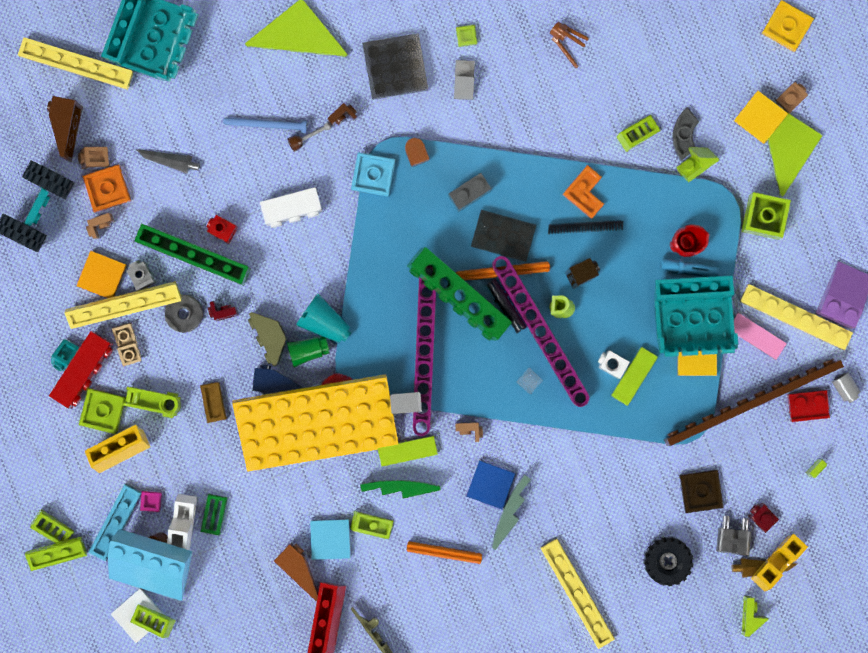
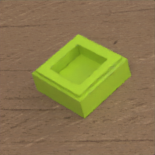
[456,25,477,47]
[805,459,827,478]

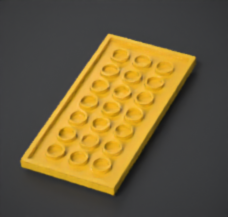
[232,374,399,472]

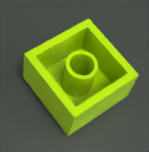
[741,192,791,240]

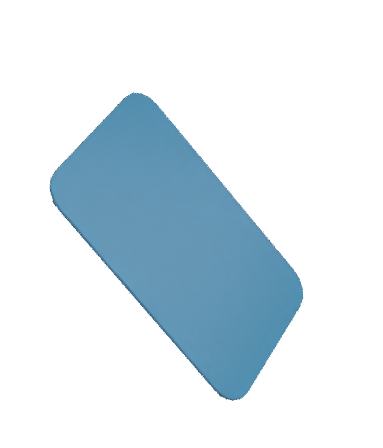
[335,137,741,445]

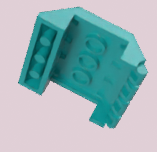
[101,0,199,82]
[654,276,739,357]

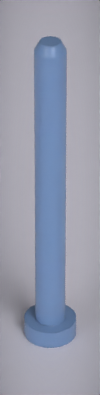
[223,117,308,133]

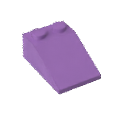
[815,261,868,329]

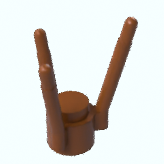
[550,21,589,68]

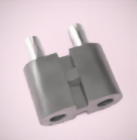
[716,515,752,556]

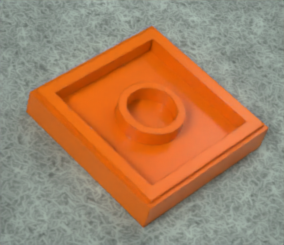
[82,164,131,213]

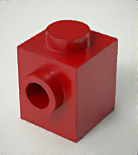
[206,215,238,244]

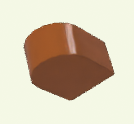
[405,138,429,167]

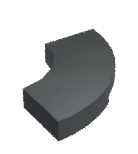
[672,107,699,161]

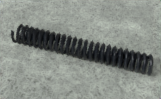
[548,220,624,235]

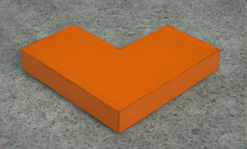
[562,165,604,219]

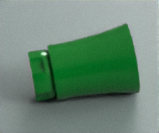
[287,336,330,368]

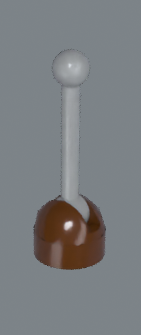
[287,123,331,152]

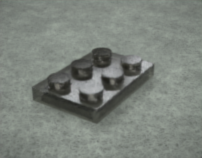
[471,210,536,262]

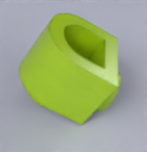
[549,295,575,318]

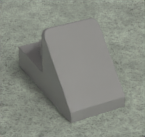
[454,60,475,100]
[390,392,422,414]

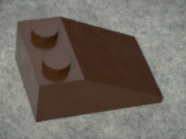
[47,96,83,162]

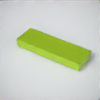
[611,347,658,406]
[378,436,438,467]
[25,536,87,571]

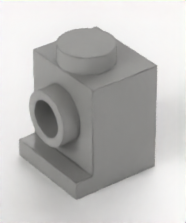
[126,260,156,291]

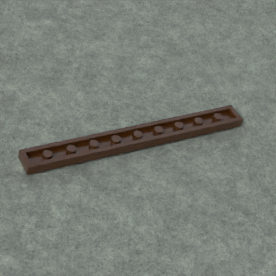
[664,358,844,446]

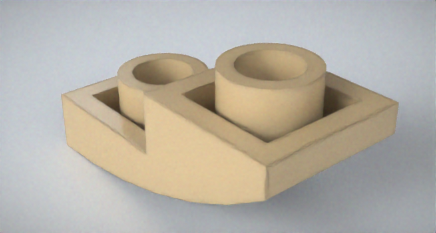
[112,322,142,366]

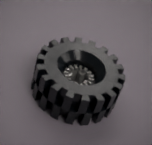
[643,536,694,586]

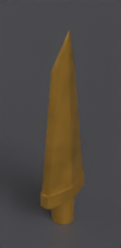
[731,558,797,578]

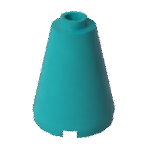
[296,293,351,343]

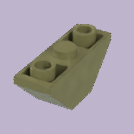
[248,312,287,366]

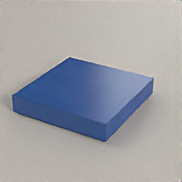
[466,460,515,510]

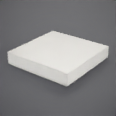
[111,588,163,643]

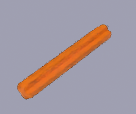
[406,541,482,564]

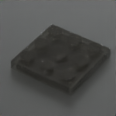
[362,33,428,100]

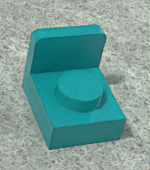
[51,339,80,371]

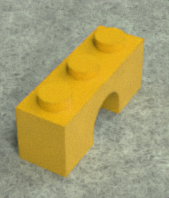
[751,534,808,592]

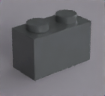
[448,173,491,212]

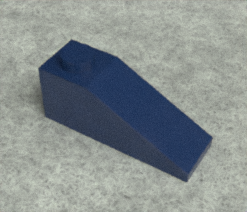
[252,365,304,393]

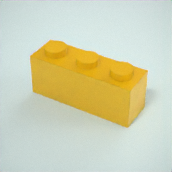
[85,425,150,473]

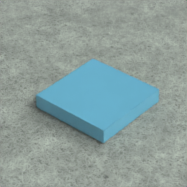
[351,152,396,197]
[310,519,350,560]

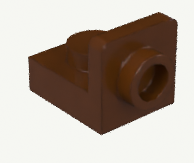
[327,103,357,126]

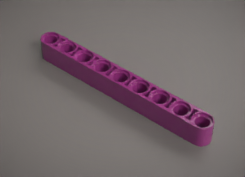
[492,256,589,407]
[413,265,436,436]

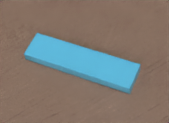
[88,484,142,561]

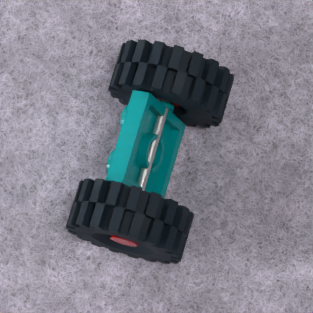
[0,160,74,252]

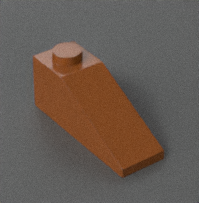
[274,543,318,601]

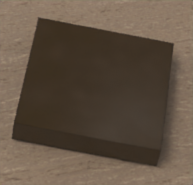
[679,470,724,513]

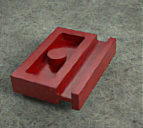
[787,390,830,422]

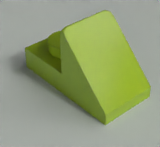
[676,147,719,183]
[742,596,769,637]

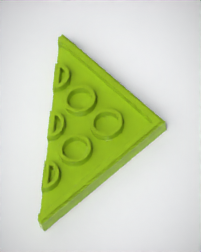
[245,0,348,57]
[767,113,823,197]

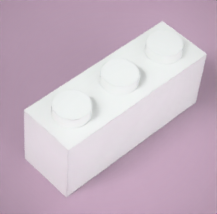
[260,187,323,228]

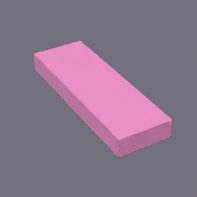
[734,313,787,360]

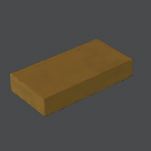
[200,382,227,423]

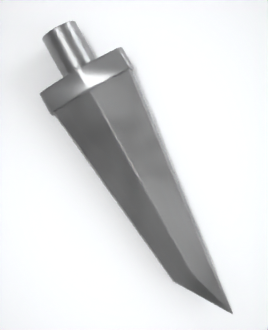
[137,150,200,174]

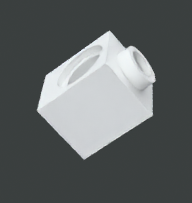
[598,351,630,379]

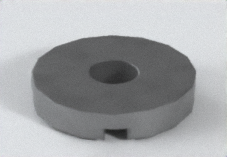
[165,295,203,333]

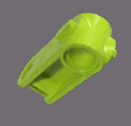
[123,386,181,418]

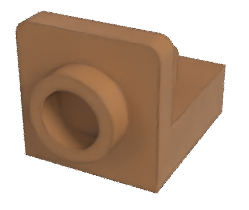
[775,82,808,113]
[78,147,109,169]
[86,213,114,240]
[455,422,483,442]

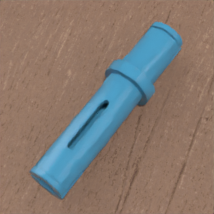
[660,258,719,277]

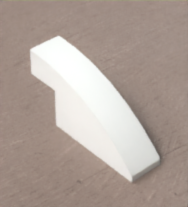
[167,494,197,550]

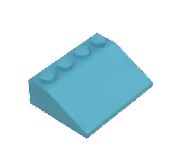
[108,529,193,601]

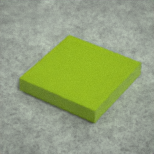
[79,388,126,434]

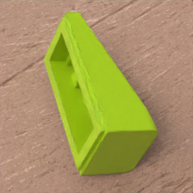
[617,115,661,152]
[30,509,74,543]
[130,604,176,638]

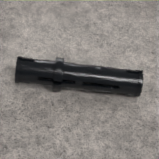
[486,279,527,334]

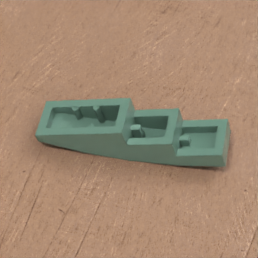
[492,474,531,550]

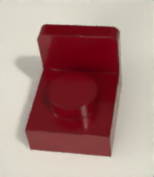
[208,301,239,321]
[748,503,779,533]

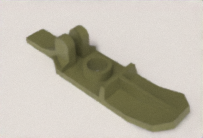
[351,607,393,653]

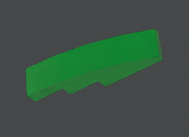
[360,480,440,499]

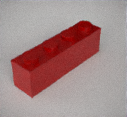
[49,331,113,409]
[307,582,346,653]

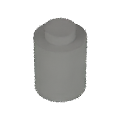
[832,372,861,403]

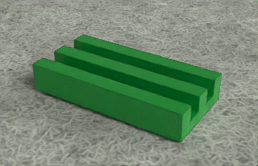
[200,494,228,536]

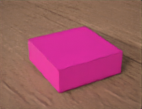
[140,491,162,512]

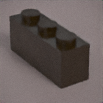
[565,258,600,290]

